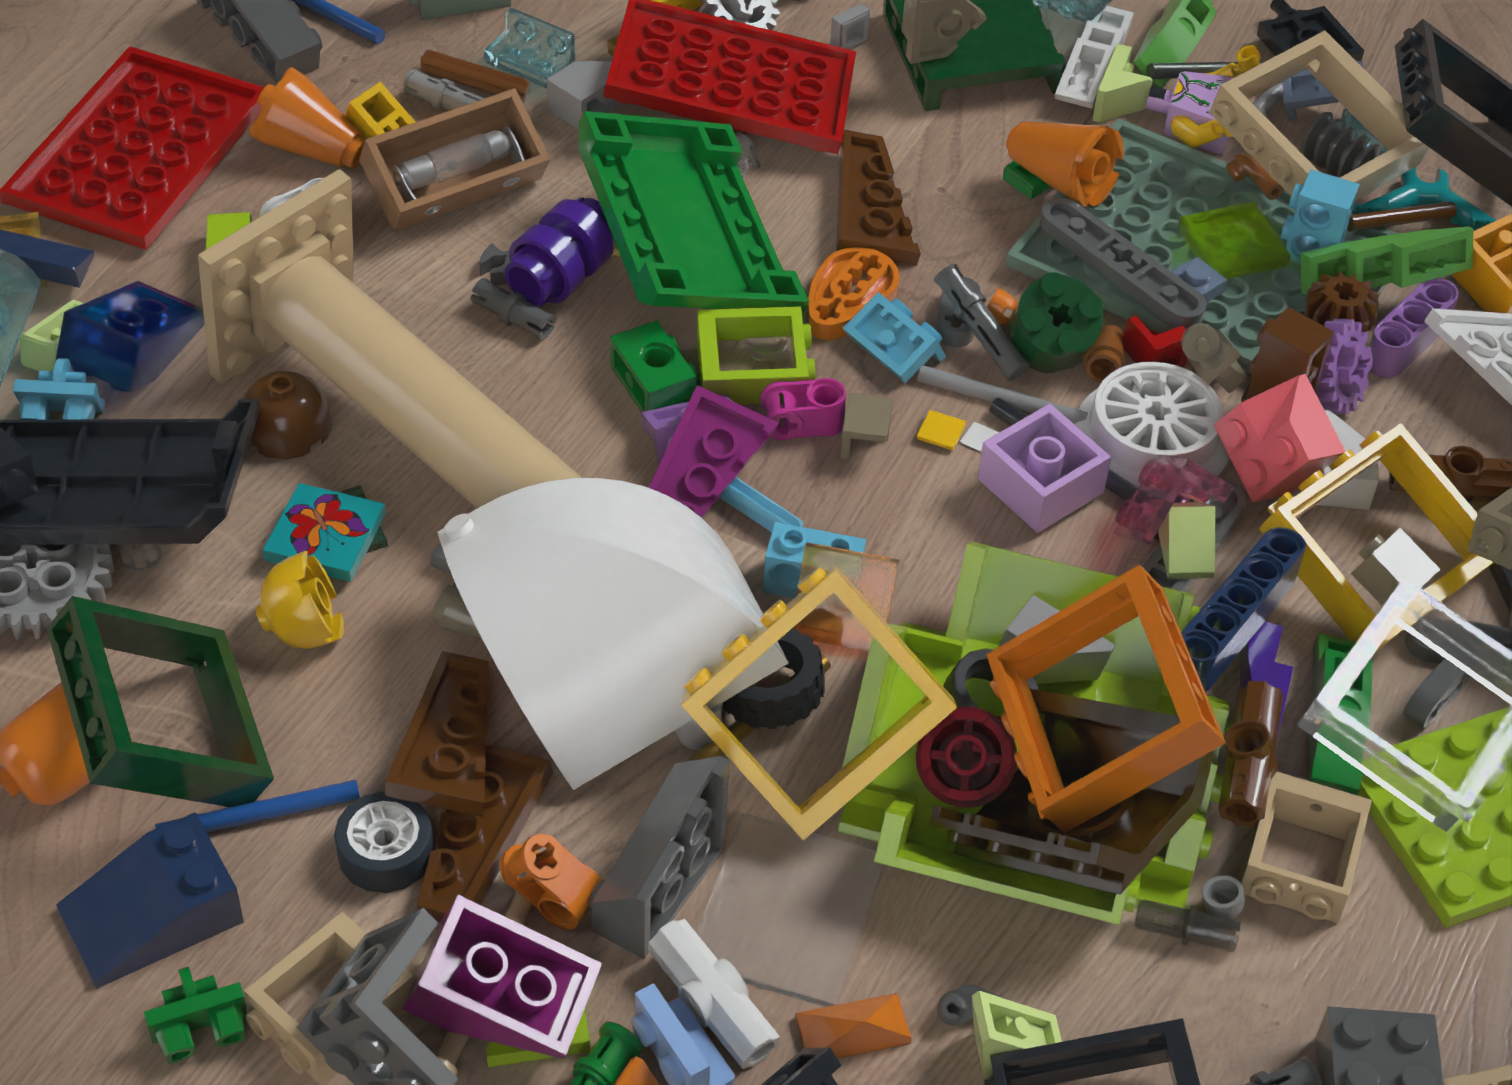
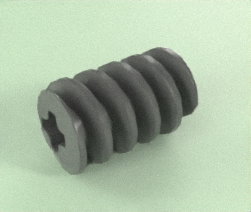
[1301,112,1382,178]

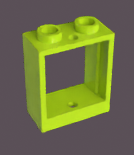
[696,307,816,405]

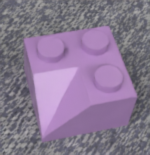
[977,404,1111,533]

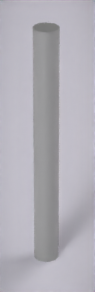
[917,365,1088,424]

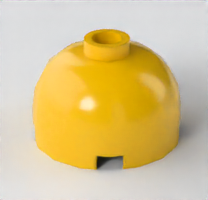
[256,551,344,649]

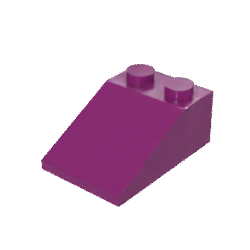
[402,895,602,1059]

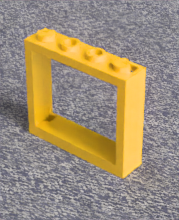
[1259,423,1494,658]
[681,564,957,840]

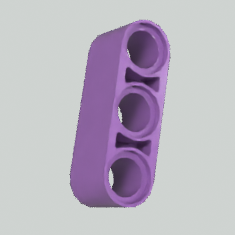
[1369,278,1459,378]

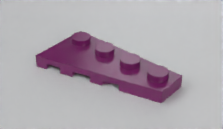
[648,385,779,518]

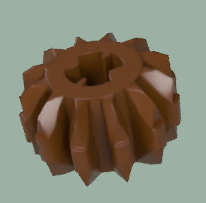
[1304,271,1379,332]

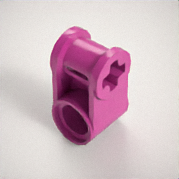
[760,378,846,440]

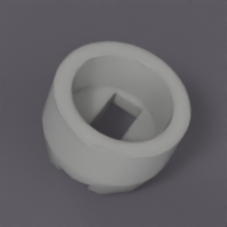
[1202,876,1245,921]

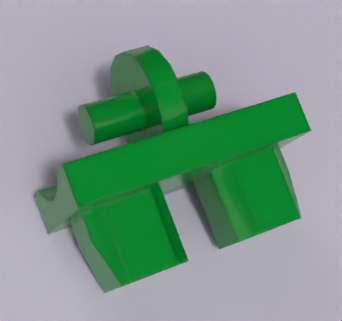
[144,966,247,1064]

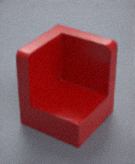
[1123,316,1187,368]

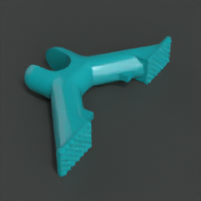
[1351,167,1497,231]

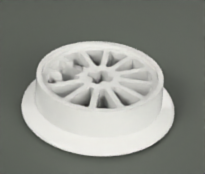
[1074,362,1230,494]

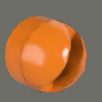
[987,288,1017,325]

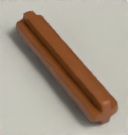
[420,50,530,101]

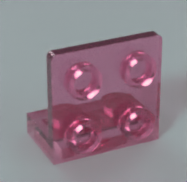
[1114,454,1234,545]

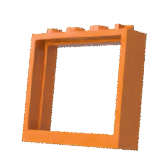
[986,564,1226,833]

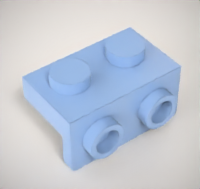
[631,983,735,1085]

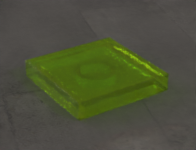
[1177,201,1291,279]

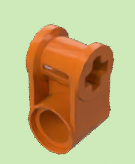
[500,833,601,930]

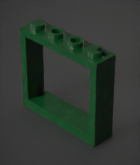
[47,596,274,807]

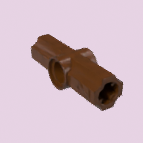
[1388,446,1512,503]
[1218,681,1283,826]

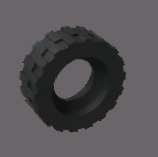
[722,628,825,729]

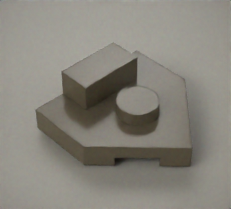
[902,0,987,64]

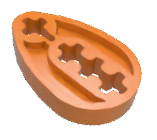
[807,247,900,340]

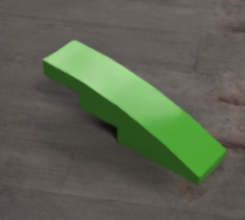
[1300,226,1474,295]

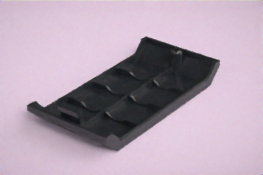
[0,398,261,545]

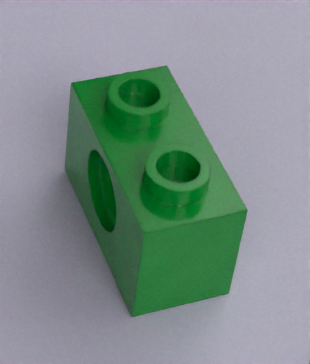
[610,320,700,412]

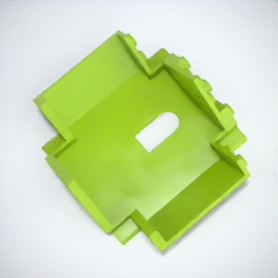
[838,541,1233,925]

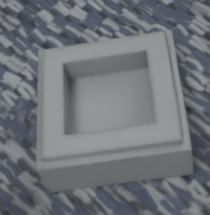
[830,3,870,49]

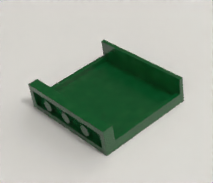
[882,0,1066,111]

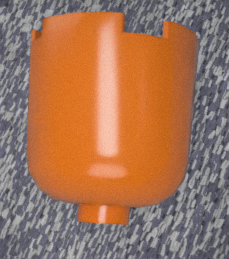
[0,682,90,806]

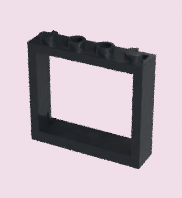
[1394,19,1512,207]
[984,1018,1200,1085]

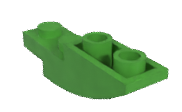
[1133,0,1217,88]

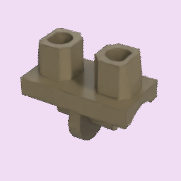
[1181,323,1249,393]

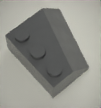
[589,756,730,959]

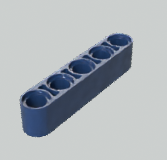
[1181,527,1306,692]

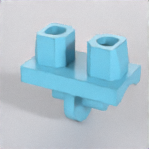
[13,358,105,420]

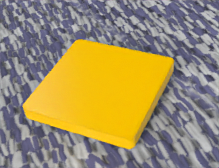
[917,410,966,450]

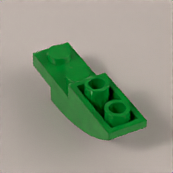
[1308,633,1372,795]

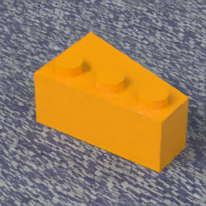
[1451,213,1512,313]

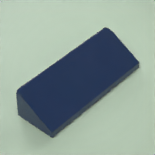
[0,229,95,288]

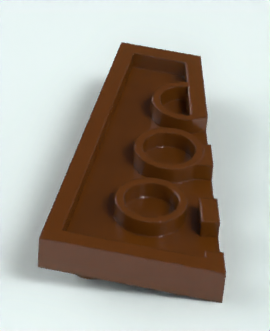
[836,129,921,266]
[385,651,489,817]
[417,745,553,923]

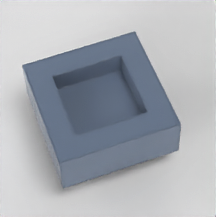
[1172,256,1227,302]

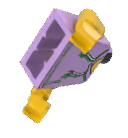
[1146,45,1261,155]

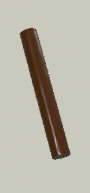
[1347,201,1456,232]

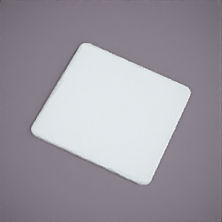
[960,422,999,452]

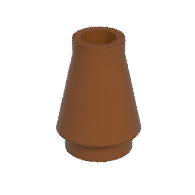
[1083,325,1126,383]

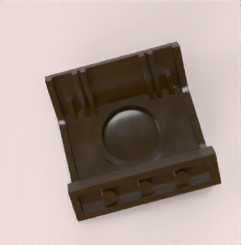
[928,688,1215,895]

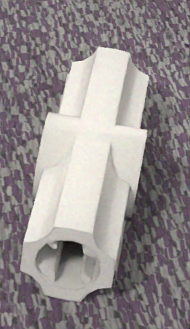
[648,918,780,1069]

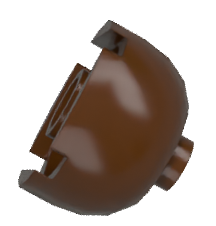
[243,370,332,459]

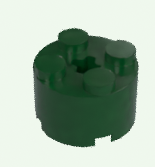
[1008,272,1104,373]

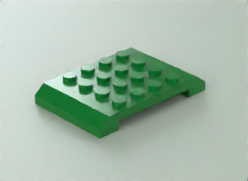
[579,111,809,314]

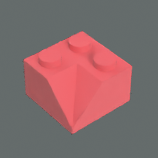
[1214,374,1346,503]

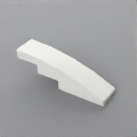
[1054,3,1134,109]

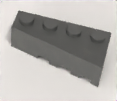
[197,0,323,84]

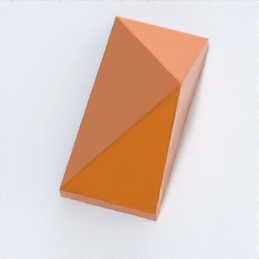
[795,993,912,1058]

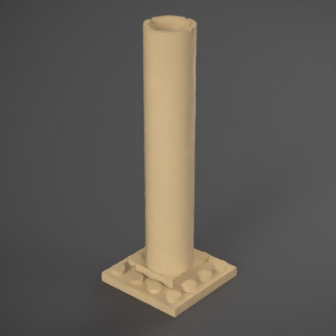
[198,169,583,508]

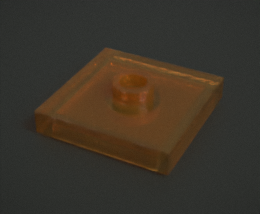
[793,542,900,652]

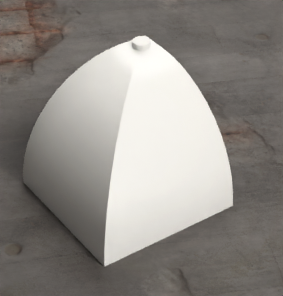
[438,478,788,790]

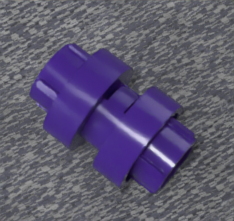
[504,197,614,306]

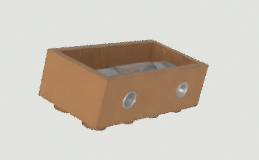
[359,88,550,232]

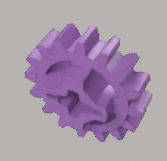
[1316,319,1373,414]

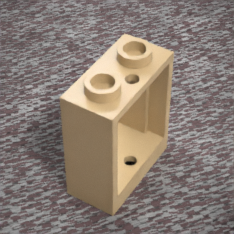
[1241,772,1372,923]
[244,911,414,1084]

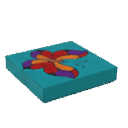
[262,483,386,582]

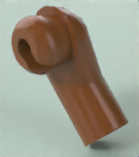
[1226,153,1284,200]

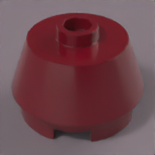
[916,707,1017,808]

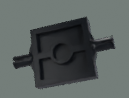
[1257,0,1364,61]

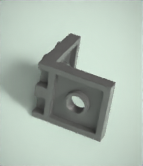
[296,908,458,1085]

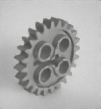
[0,544,115,639]

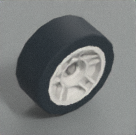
[334,791,434,893]

